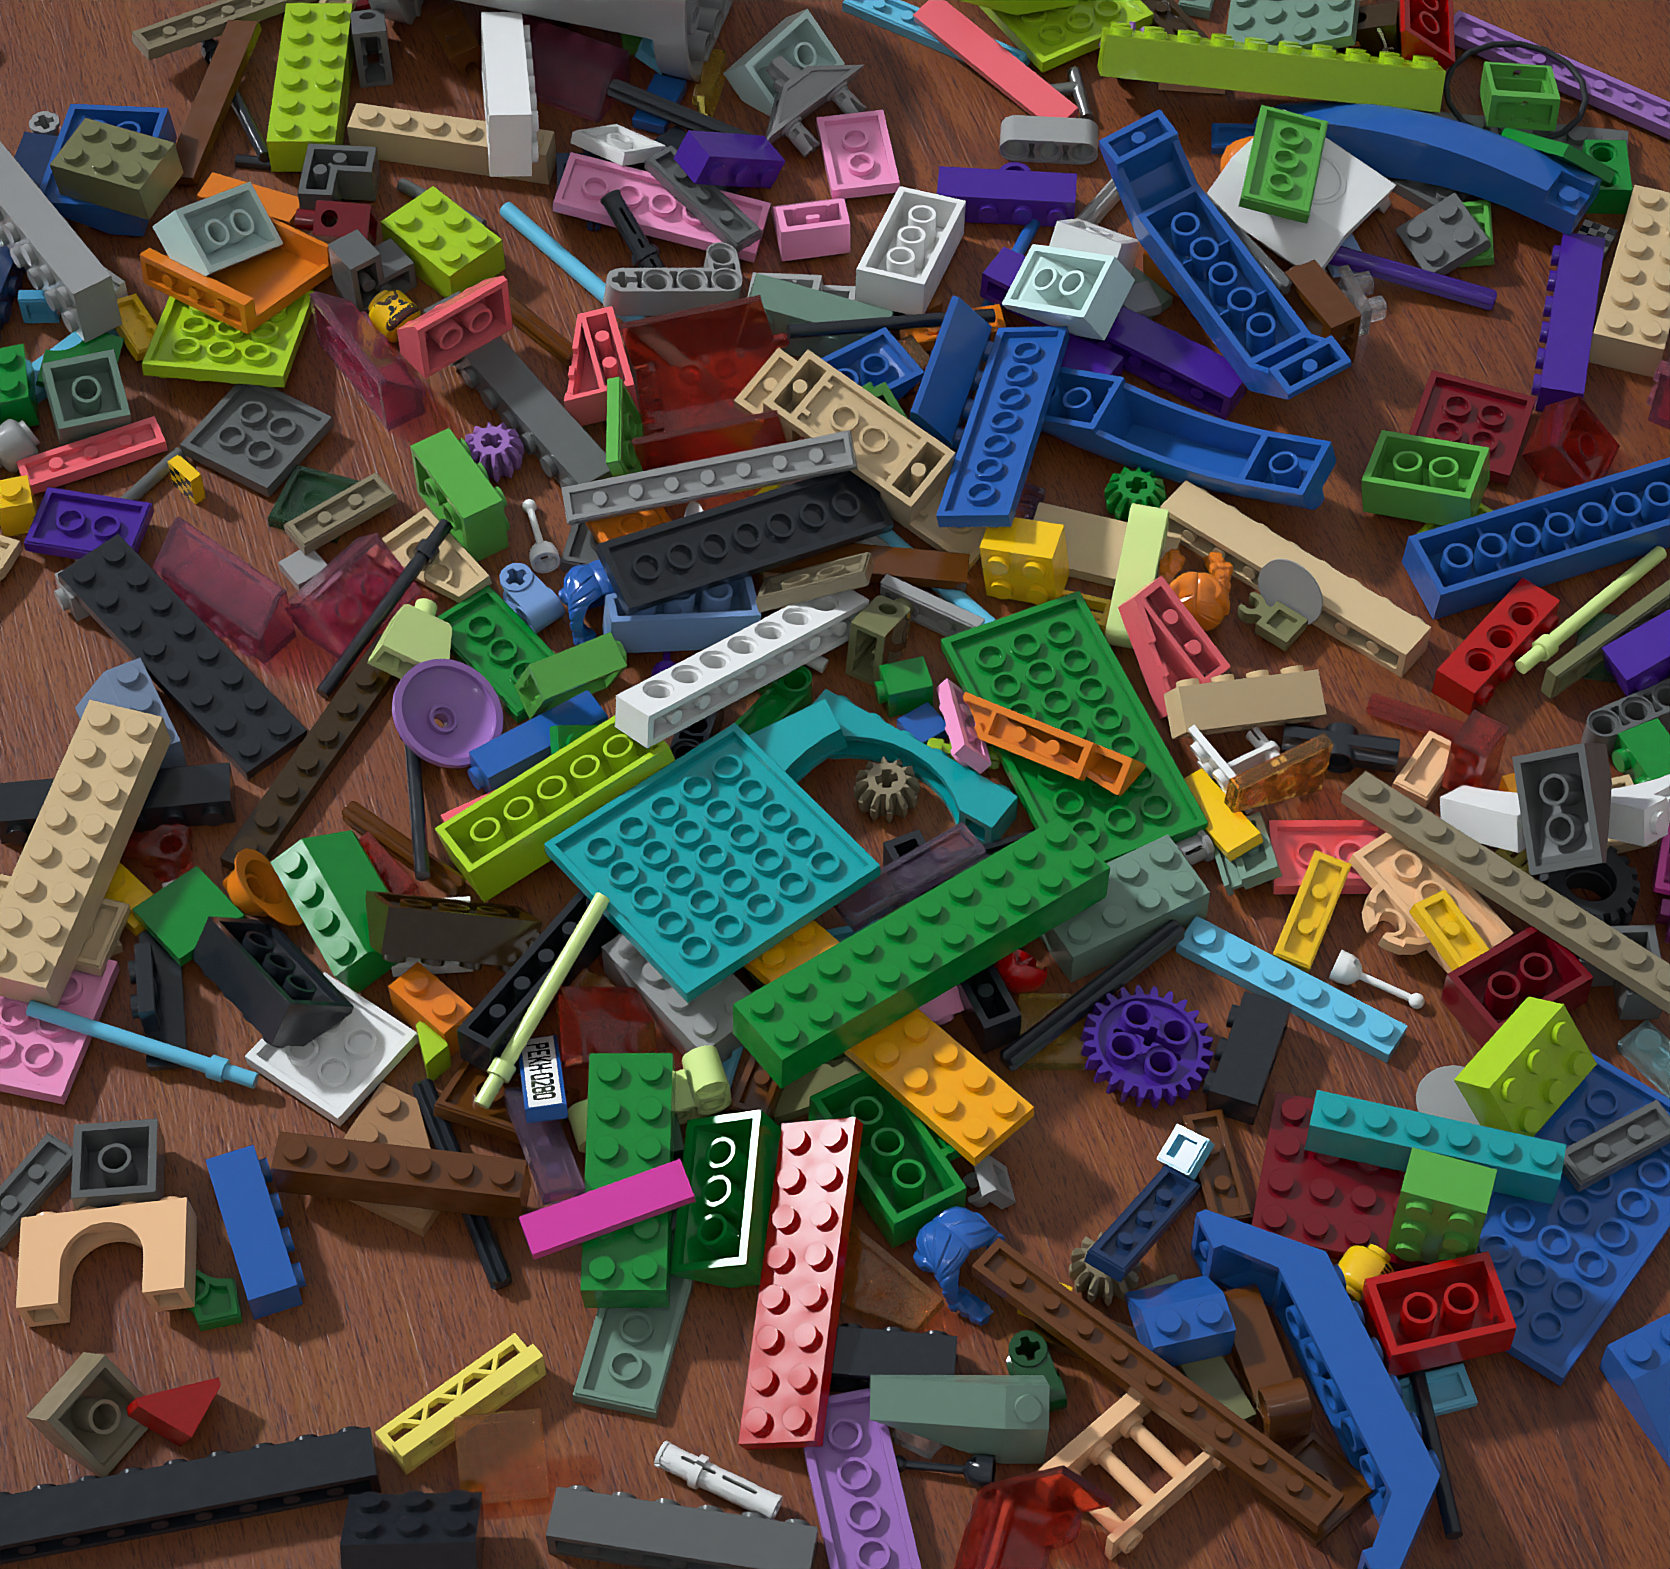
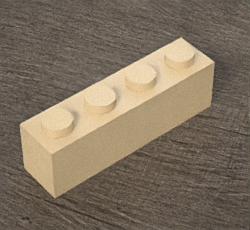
[1164,665,1327,739]

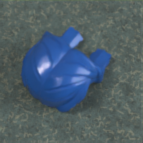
[558,560,615,646]
[913,1206,1006,1327]

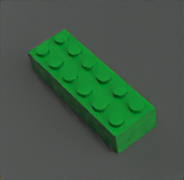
[580,1053,676,1308]

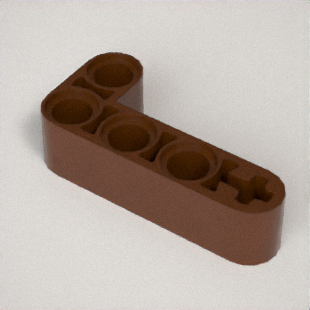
[1224,1283,1312,1443]

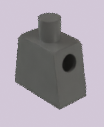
[351,9,393,88]

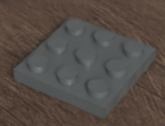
[180,384,334,497]

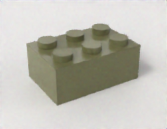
[50,118,184,220]

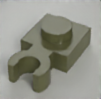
[1237,592,1308,651]

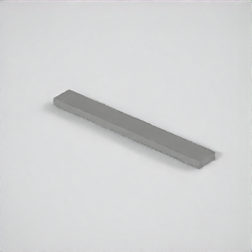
[561,430,858,525]

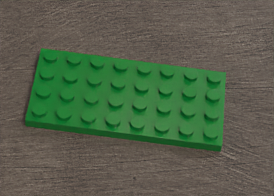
[941,591,1208,863]

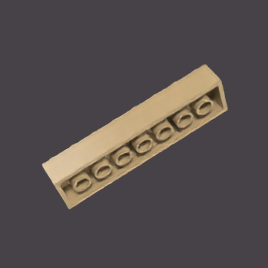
[0,700,171,1008]

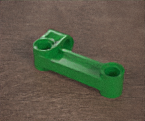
[735,666,813,735]

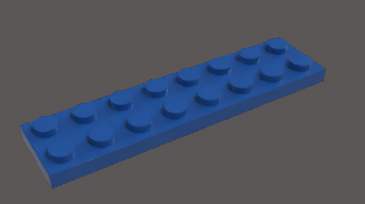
[936,326,1070,528]

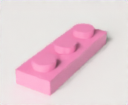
[936,678,992,774]

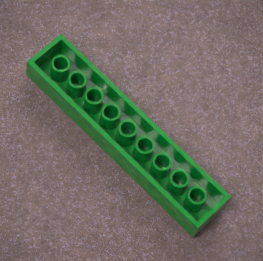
[733,816,1110,1089]

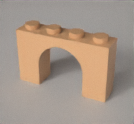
[16,1196,197,1327]

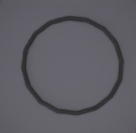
[1443,41,1589,140]

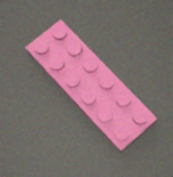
[552,152,771,263]

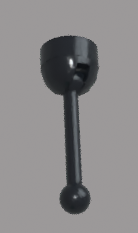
[895,1454,996,1490]

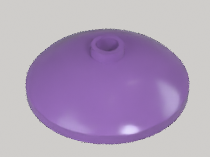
[392,659,503,768]

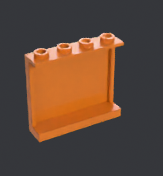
[139,216,332,334]

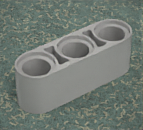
[999,115,1099,165]

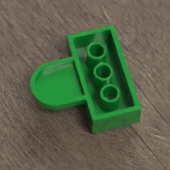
[808,1071,967,1249]

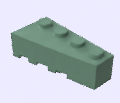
[734,273,893,358]

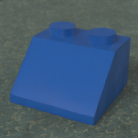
[1124,1276,1236,1366]

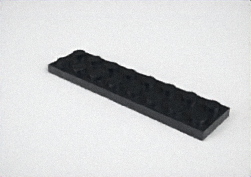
[595,470,894,615]
[58,534,307,781]

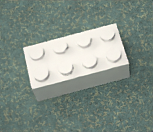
[855,186,966,315]

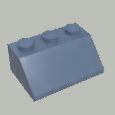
[75,658,187,769]

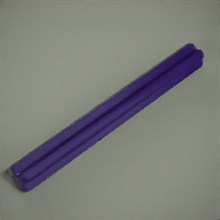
[1328,246,1497,310]

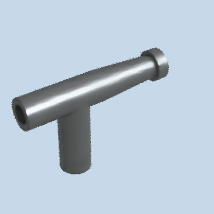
[1050,66,1094,121]

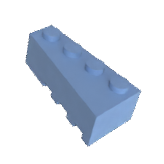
[602,576,761,653]

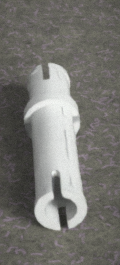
[654,1441,783,1520]

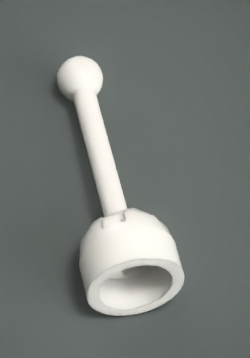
[522,499,560,573]
[1329,950,1425,1009]

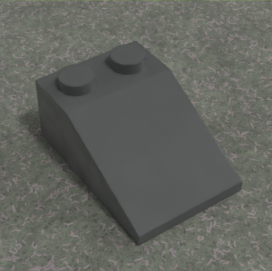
[1512,743,1612,875]

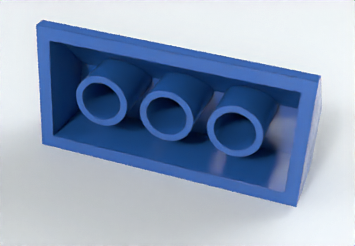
[910,295,993,450]

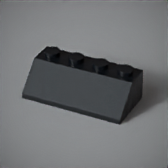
[191,916,354,1048]

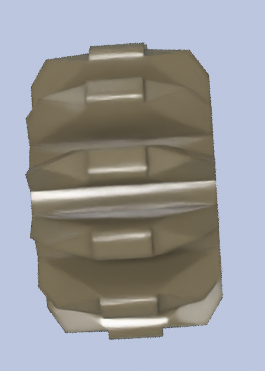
[854,756,920,824]
[1068,1231,1141,1307]

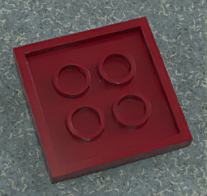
[1409,370,1536,485]

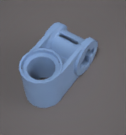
[499,563,565,634]

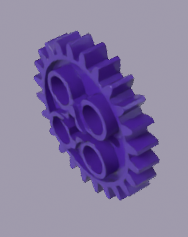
[1080,985,1214,1109]

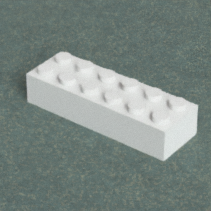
[481,12,539,177]

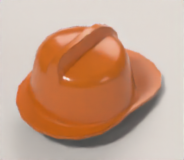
[223,848,304,926]

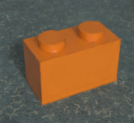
[388,962,474,1057]

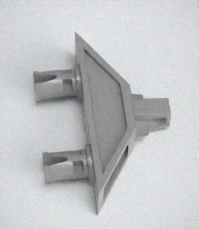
[765,55,867,158]

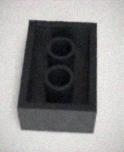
[340,1490,485,1569]

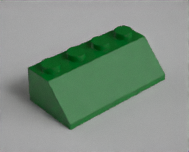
[270,830,398,994]
[670,1110,781,1288]

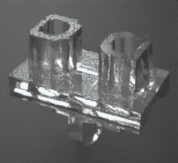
[1337,265,1387,336]

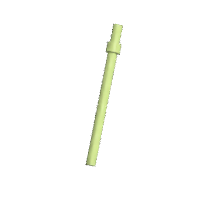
[1515,546,1667,674]
[474,892,610,1110]

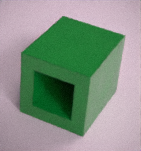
[874,656,933,717]

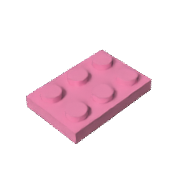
[816,110,900,199]

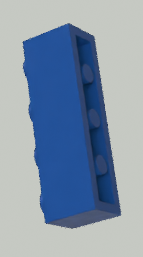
[205,1145,306,1320]

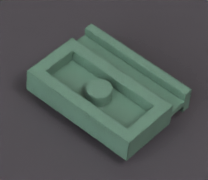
[1212,812,1282,896]

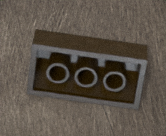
[365,890,542,973]

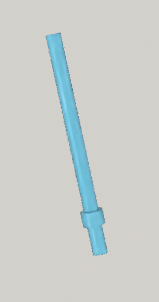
[26,1000,259,1089]

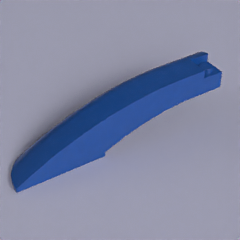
[1253,101,1601,236]
[1041,367,1337,510]

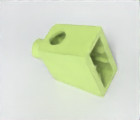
[368,598,452,679]

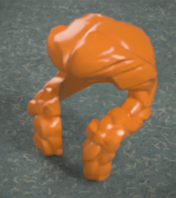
[1158,549,1233,631]

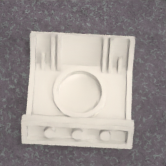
[1207,110,1396,273]

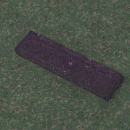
[833,822,985,932]
[504,1086,586,1205]

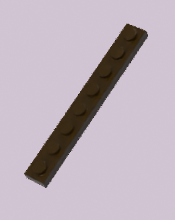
[220,634,398,871]

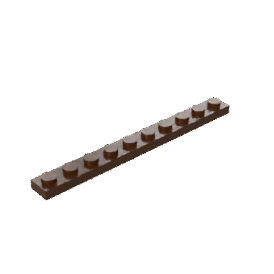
[971,1237,1344,1533]

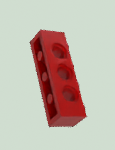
[1432,578,1560,716]

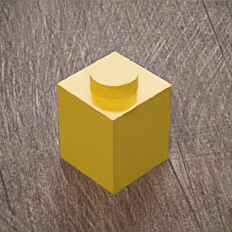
[0,475,37,537]

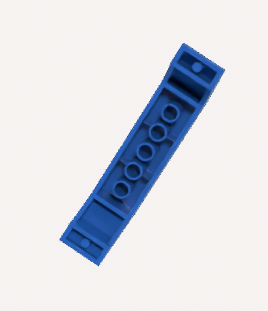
[1099,109,1352,400]
[1190,1210,1442,1569]

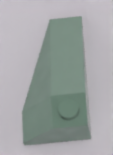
[870,1375,1050,1464]

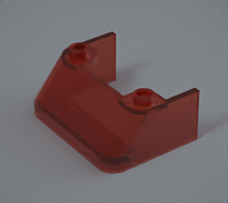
[954,1465,1115,1569]

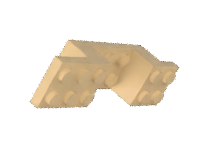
[734,348,987,572]

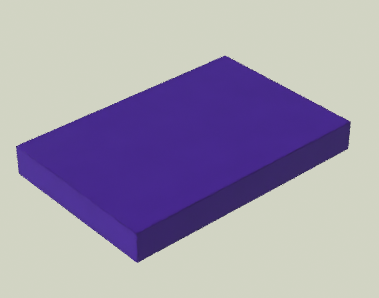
[24,487,154,559]

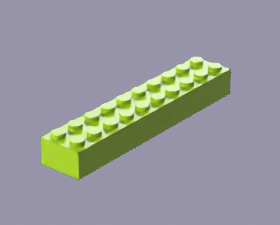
[1097,22,1446,113]

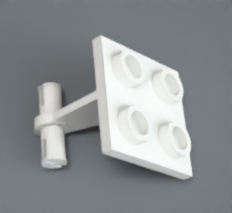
[1188,725,1291,814]

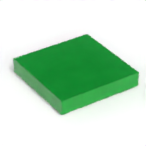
[132,866,245,966]

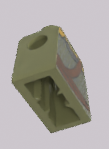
[845,595,914,686]

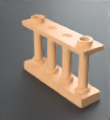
[1037,1392,1226,1561]

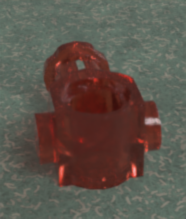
[120,824,194,882]

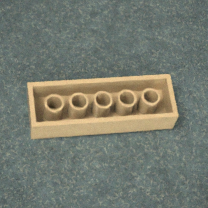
[1589,185,1670,378]

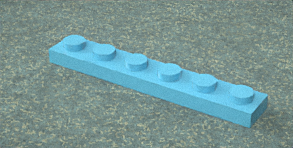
[1175,916,1408,1063]

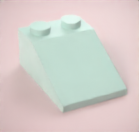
[1002,244,1135,340]

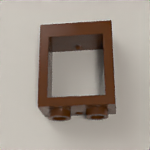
[1283,259,1362,363]

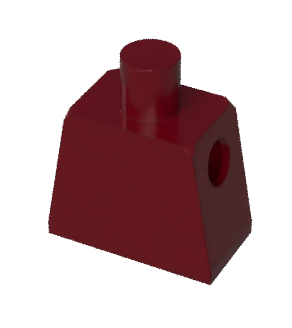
[295,200,379,246]

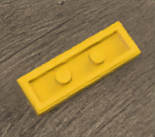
[1184,768,1263,862]
[1273,850,1352,973]

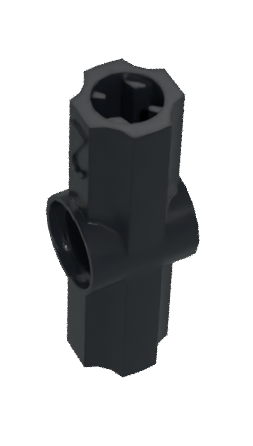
[1280,722,1400,773]

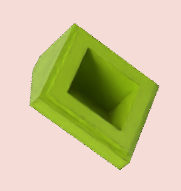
[416,1021,452,1081]

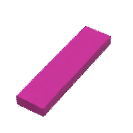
[519,1159,695,1260]

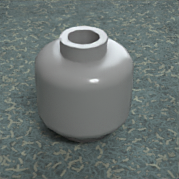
[0,419,41,473]

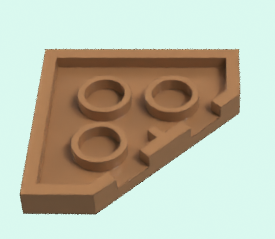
[343,1082,441,1237]

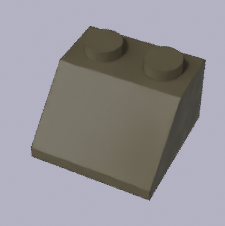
[26,1352,148,1477]

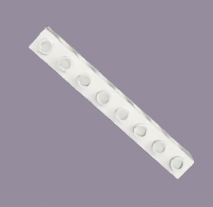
[615,590,869,748]

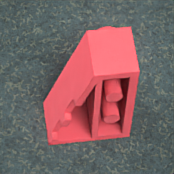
[564,306,640,426]
[1118,575,1231,719]

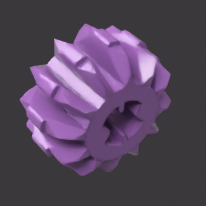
[464,422,524,483]

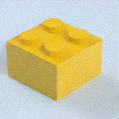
[979,517,1070,605]

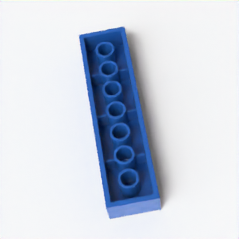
[1402,457,1670,620]

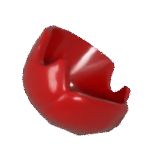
[994,949,1048,994]

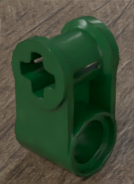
[1006,1330,1068,1413]

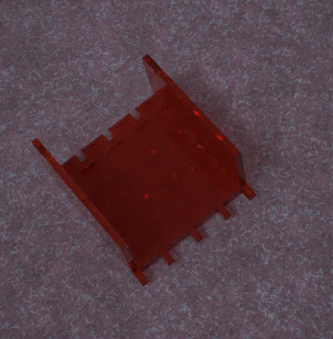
[618,295,790,471]

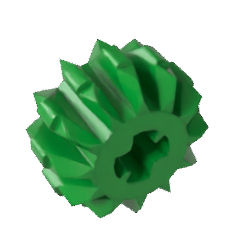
[1104,465,1167,521]

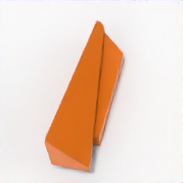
[963,692,1146,796]

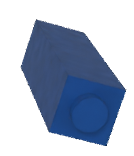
[467,690,608,794]

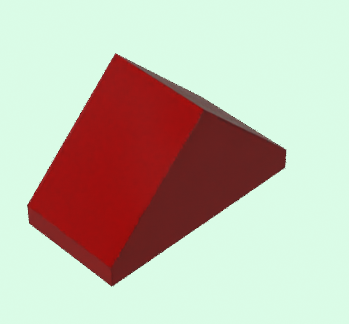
[126,1377,221,1447]

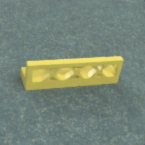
[375,1333,546,1475]

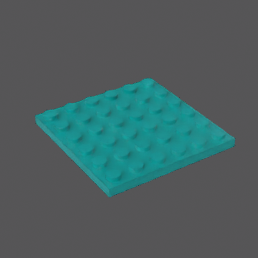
[544,723,881,1003]

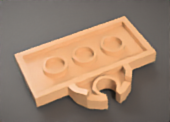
[1348,832,1514,973]

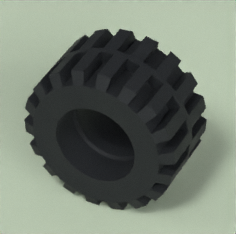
[1538,846,1640,926]

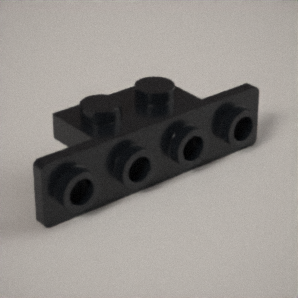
[128,931,188,1072]

